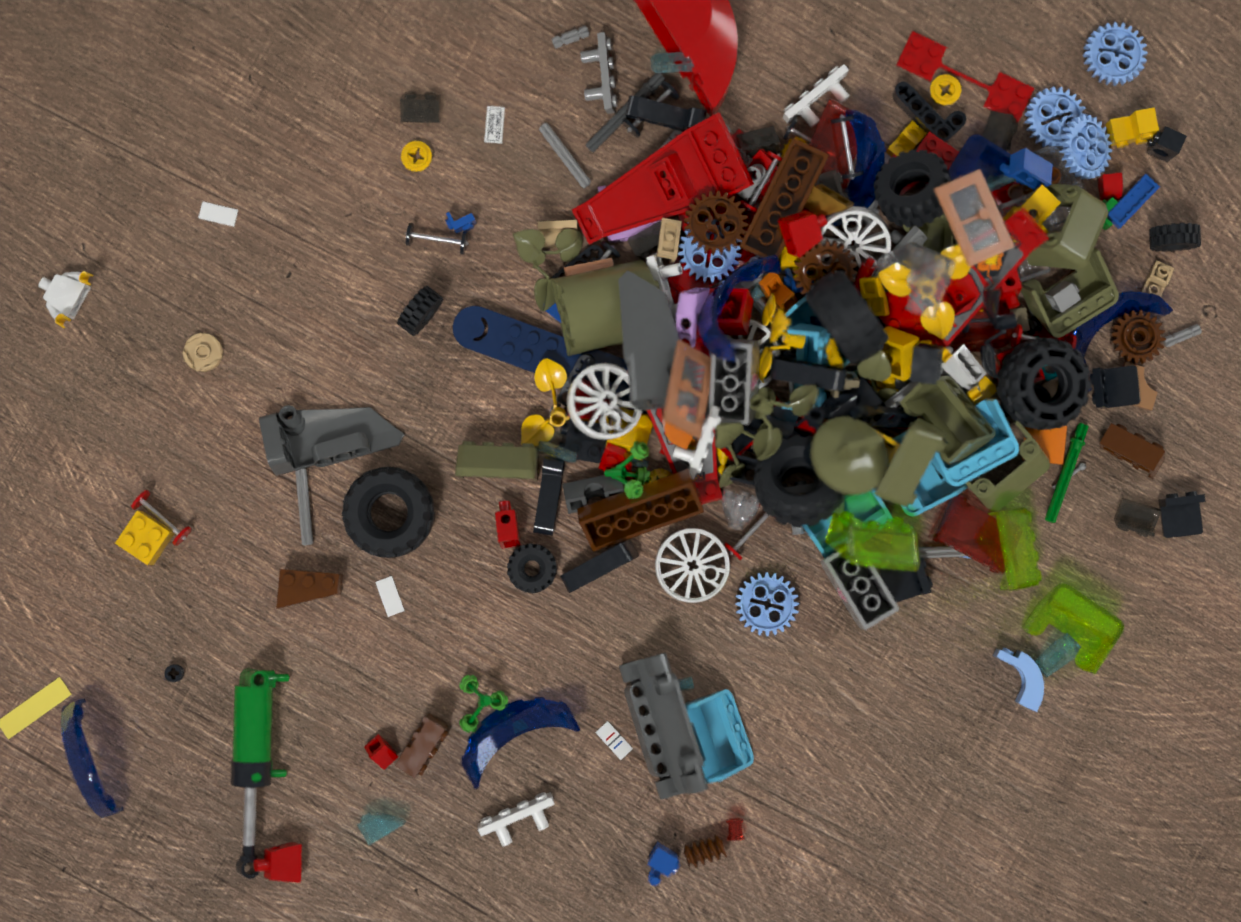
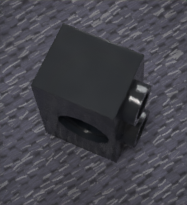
[1146,126,1187,162]

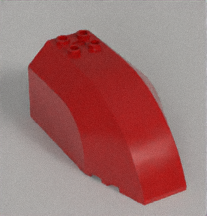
[634,0,738,117]

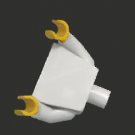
[39,271,94,328]
[941,344,987,401]

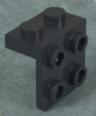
[1090,365,1141,409]
[557,418,605,463]
[1158,491,1206,538]
[879,554,933,603]

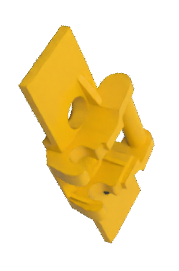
[1002,184,1061,234]

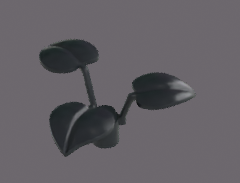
[961,290,1017,378]
[765,394,857,469]

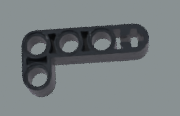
[892,82,967,143]
[625,96,707,132]
[770,354,847,391]
[533,456,565,536]
[560,539,639,593]

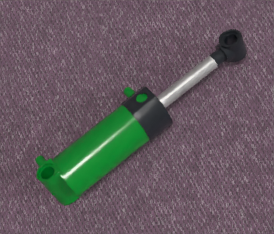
[230,668,290,879]

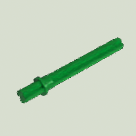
[1045,423,1089,524]

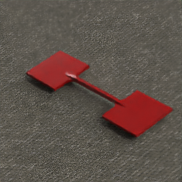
[896,31,1035,123]

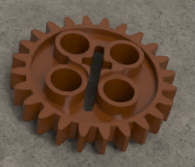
[684,191,748,256]
[792,239,858,294]

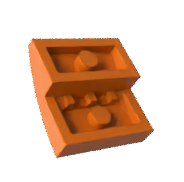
[1022,426,1067,465]

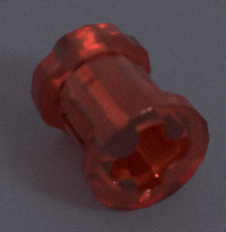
[726,818,745,841]

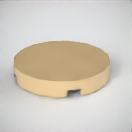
[183,333,223,372]

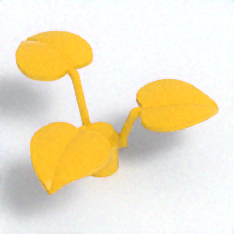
[878,245,971,339]
[759,293,806,383]
[521,358,609,446]

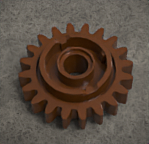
[1109,310,1166,364]

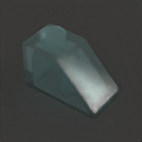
[1035,633,1081,677]
[357,812,406,845]

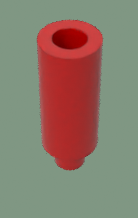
[853,257,875,297]

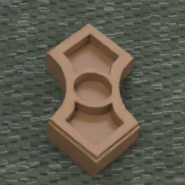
[1123,362,1158,411]

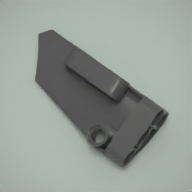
[618,270,693,410]
[259,405,404,476]

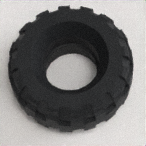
[805,271,889,363]
[996,338,1092,430]
[754,434,845,527]
[342,467,435,558]

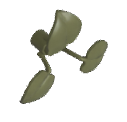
[513,228,582,312]
[824,350,901,407]
[750,385,818,460]
[715,422,768,488]

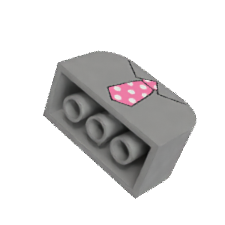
[709,338,760,424]
[820,540,900,630]

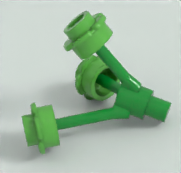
[604,441,650,499]
[459,675,508,733]

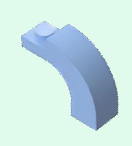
[993,647,1044,712]

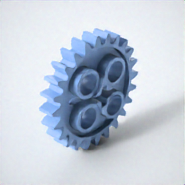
[1083,22,1148,86]
[1024,87,1087,151]
[1059,115,1112,179]
[678,219,741,283]
[735,572,799,636]

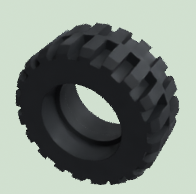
[874,150,954,228]

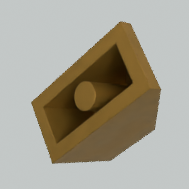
[804,184,854,217]

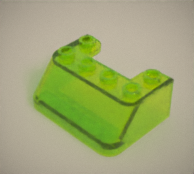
[987,507,1042,591]
[825,511,920,571]
[1021,583,1124,675]

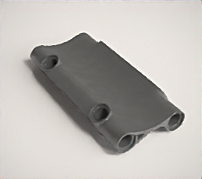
[619,653,708,800]

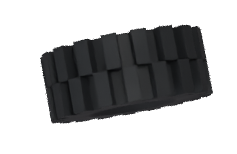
[1149,223,1201,252]
[397,285,443,336]
[507,544,557,593]

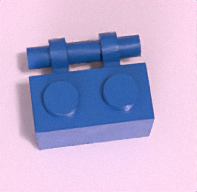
[999,148,1053,190]
[647,841,680,886]

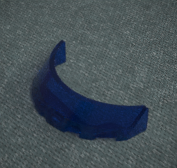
[825,110,886,226]
[698,255,781,361]
[1074,291,1173,392]
[461,697,580,790]
[61,698,124,818]

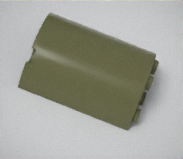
[551,260,659,356]

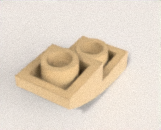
[1138,260,1174,306]

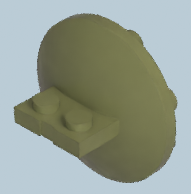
[811,417,888,495]

